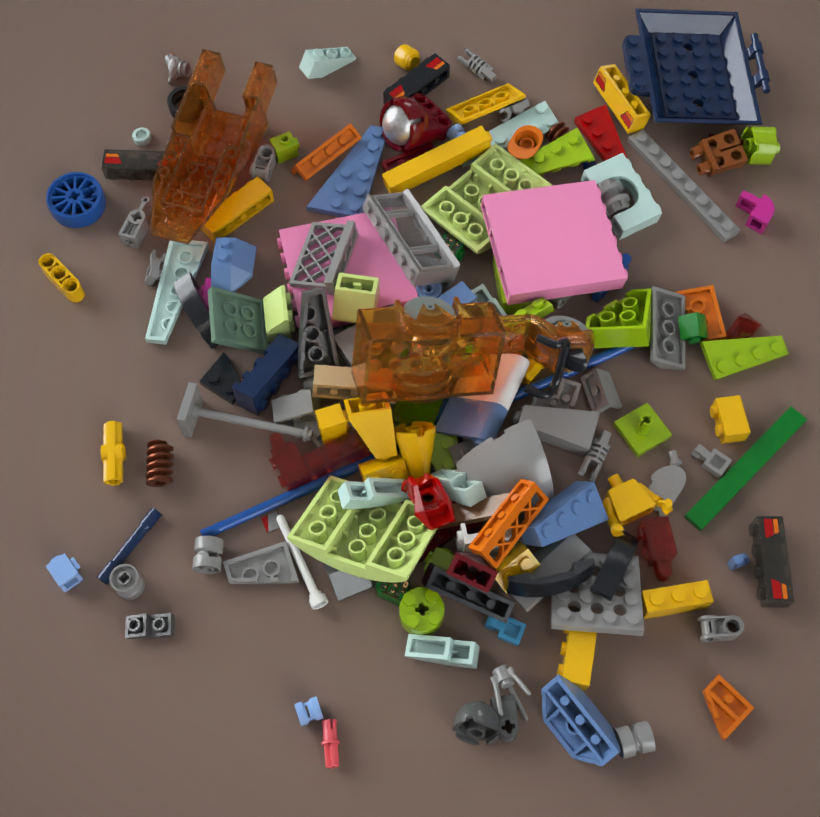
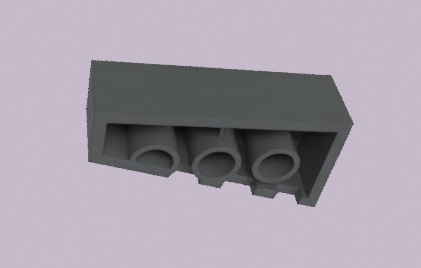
[297,287,339,378]

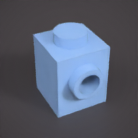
[46,553,84,592]

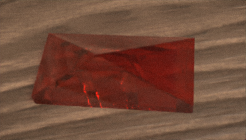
[726,313,762,340]

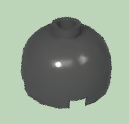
[453,701,500,745]

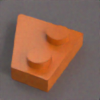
[702,674,754,741]

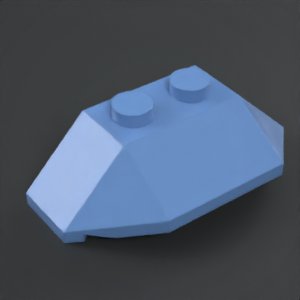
[211,237,257,292]
[541,674,621,766]

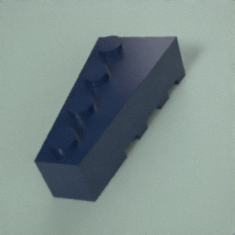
[232,334,298,416]

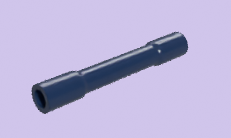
[97,508,162,585]

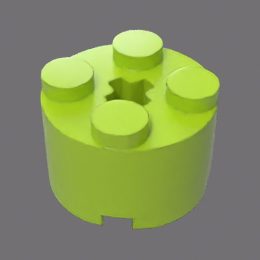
[740,127,780,165]
[399,587,445,636]

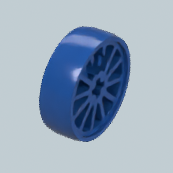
[46,172,106,228]

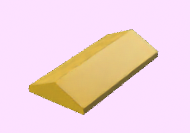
[446,83,526,125]

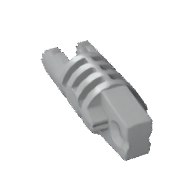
[456,47,497,83]
[578,430,612,482]

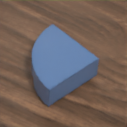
[727,553,750,570]

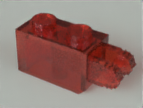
[269,433,311,491]
[637,516,678,582]

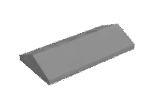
[650,286,686,370]
[499,534,592,612]

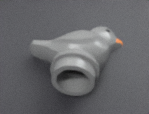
[165,53,191,85]

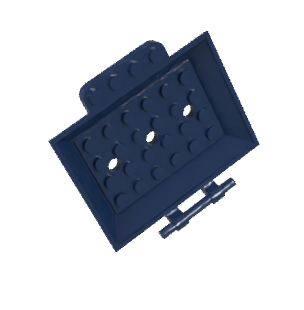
[622,8,771,125]

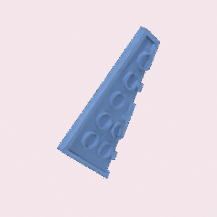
[307,125,386,217]

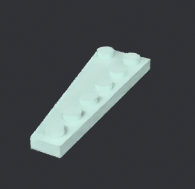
[461,101,558,168]
[145,238,209,345]

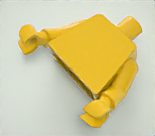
[603,474,673,537]

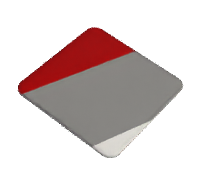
[261,512,279,532]

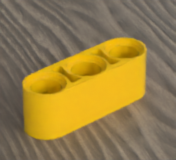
[38,253,85,303]

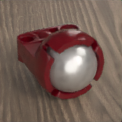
[379,93,452,151]

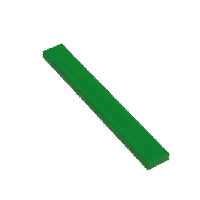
[684,406,807,532]

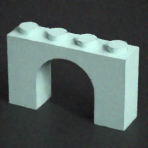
[581,153,662,240]

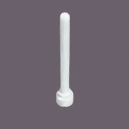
[276,515,328,610]

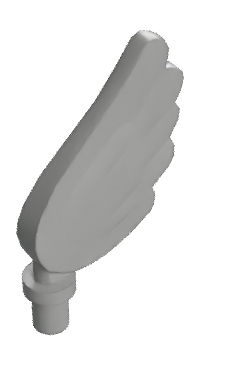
[648,450,686,519]

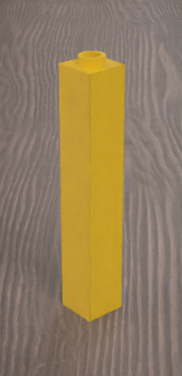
[382,125,493,194]

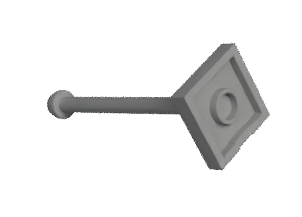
[177,382,313,442]

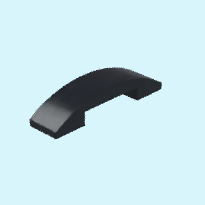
[174,272,219,349]
[591,530,640,601]
[506,558,595,597]

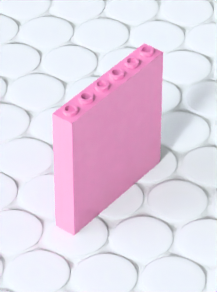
[481,180,628,305]
[277,207,418,328]

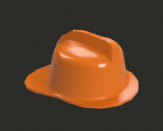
[507,125,543,159]

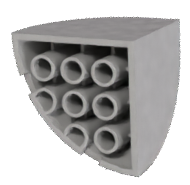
[450,419,554,522]

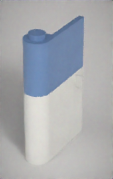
[436,351,530,447]

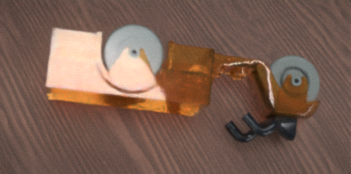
[351,296,595,404]

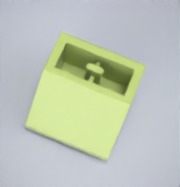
[332,273,380,325]
[263,285,295,342]

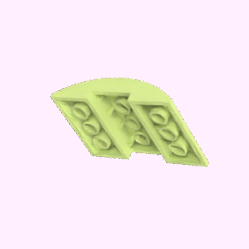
[421,143,552,254]
[287,475,438,582]

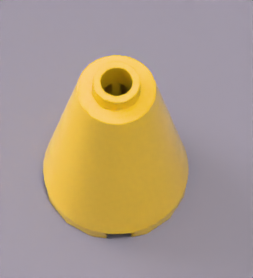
[394,421,436,479]

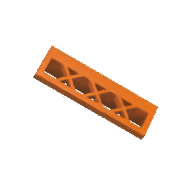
[291,123,362,182]
[468,479,549,569]

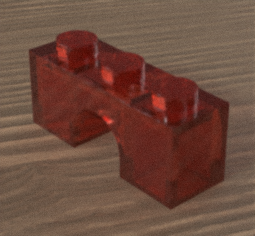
[301,430,371,480]

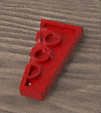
[574,104,627,161]

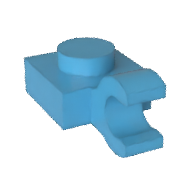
[484,616,527,647]

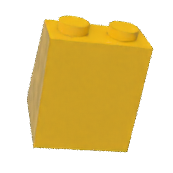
[344,393,397,460]

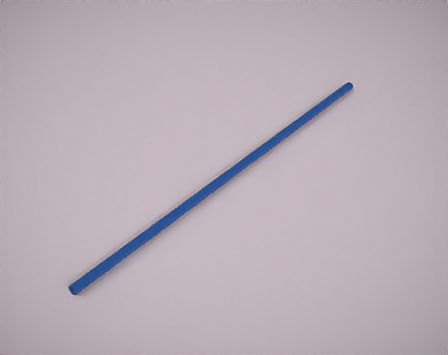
[200,347,637,536]

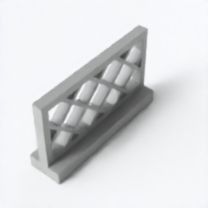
[289,220,359,295]

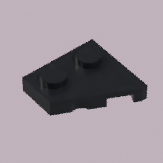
[200,352,241,405]

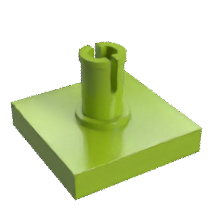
[613,402,672,457]

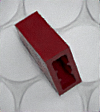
[446,552,498,593]

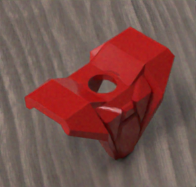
[401,473,456,530]

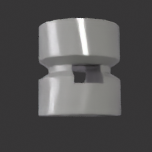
[192,536,224,574]
[109,564,145,600]
[613,721,656,759]

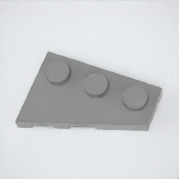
[223,541,299,584]

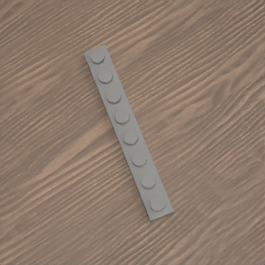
[627,129,740,243]

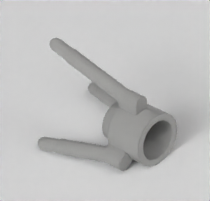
[490,664,531,721]

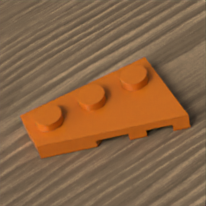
[675,285,727,341]

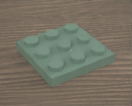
[208,286,268,355]

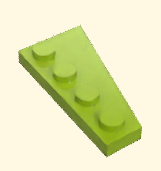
[519,128,595,176]
[700,335,789,380]

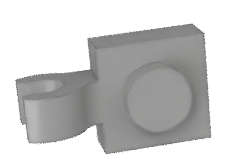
[496,99,530,122]
[144,250,166,286]
[691,444,732,478]

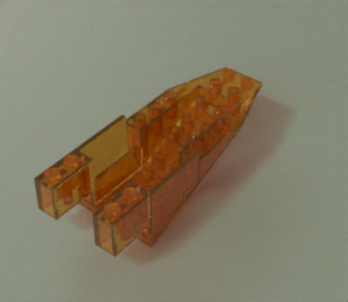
[151,49,277,245]

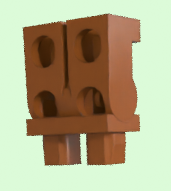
[689,128,748,177]

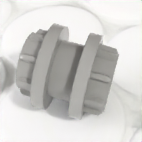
[597,179,630,220]

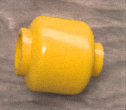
[394,44,420,71]

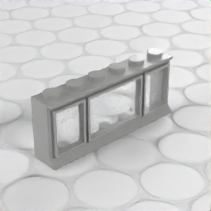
[363,188,461,287]

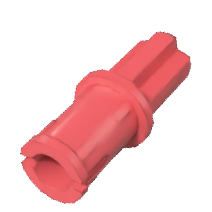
[321,719,340,769]

